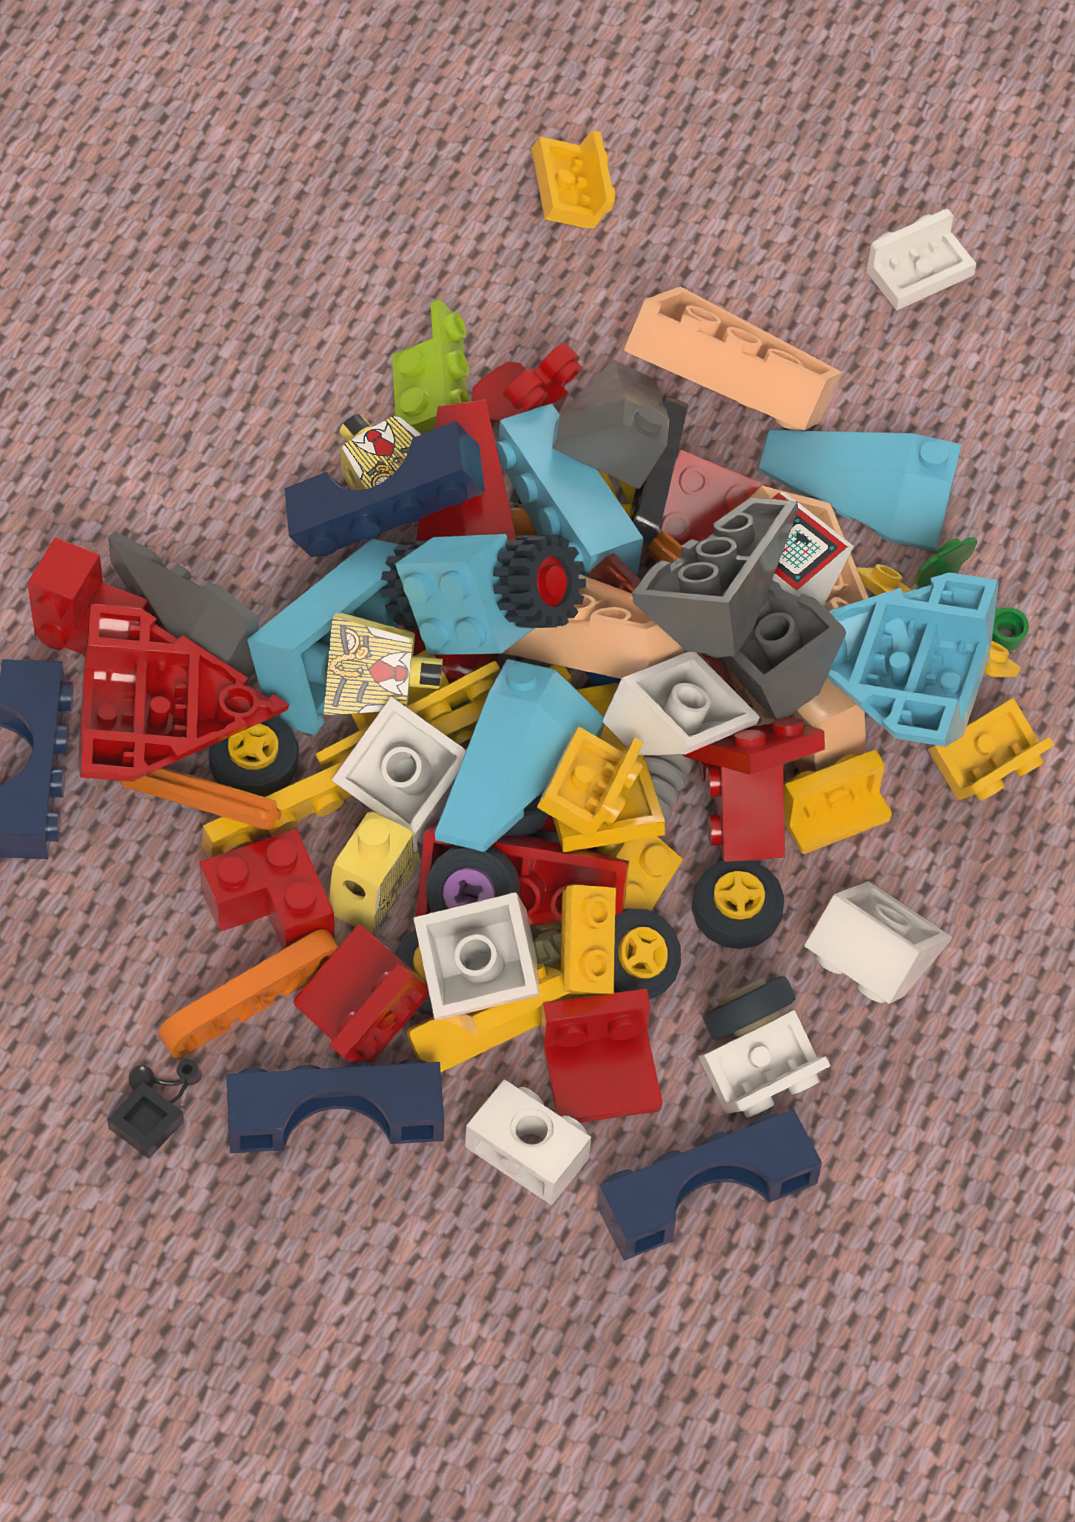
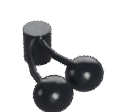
[128,1059,202,1104]

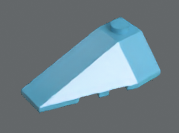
[758,430,962,552]
[435,659,605,852]

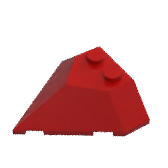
[78,603,289,782]

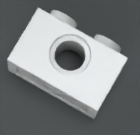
[465,1079,591,1205]

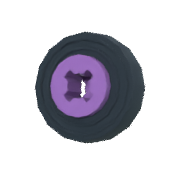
[426,845,520,913]

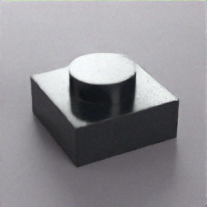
[107,1082,184,1159]

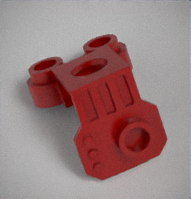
[471,342,582,423]

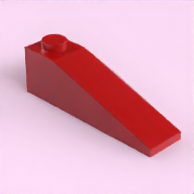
[415,400,516,541]
[415,818,629,930]

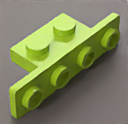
[392,299,471,434]

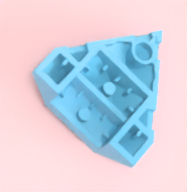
[827,572,998,747]

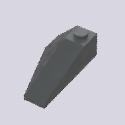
[632,498,799,658]
[108,531,258,679]

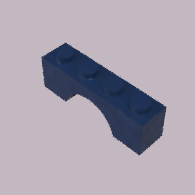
[284,421,485,557]
[0,659,74,859]
[226,1059,444,1153]
[597,1109,822,1261]

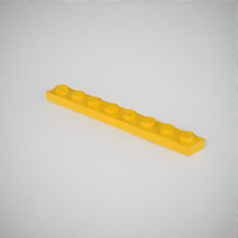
[202,665,572,858]

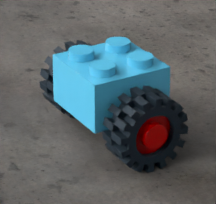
[381,534,586,655]

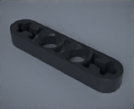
[629,395,688,546]

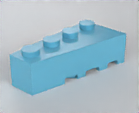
[495,403,643,593]
[247,538,399,735]

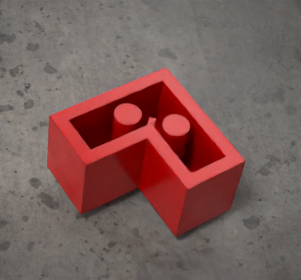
[27,537,149,658]
[699,761,785,862]
[199,829,335,949]

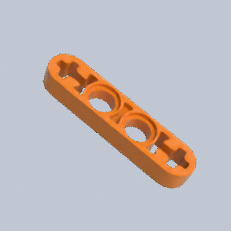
[157,929,339,1059]

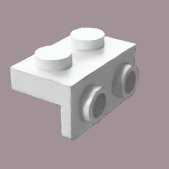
[866,209,976,311]
[698,1010,830,1118]

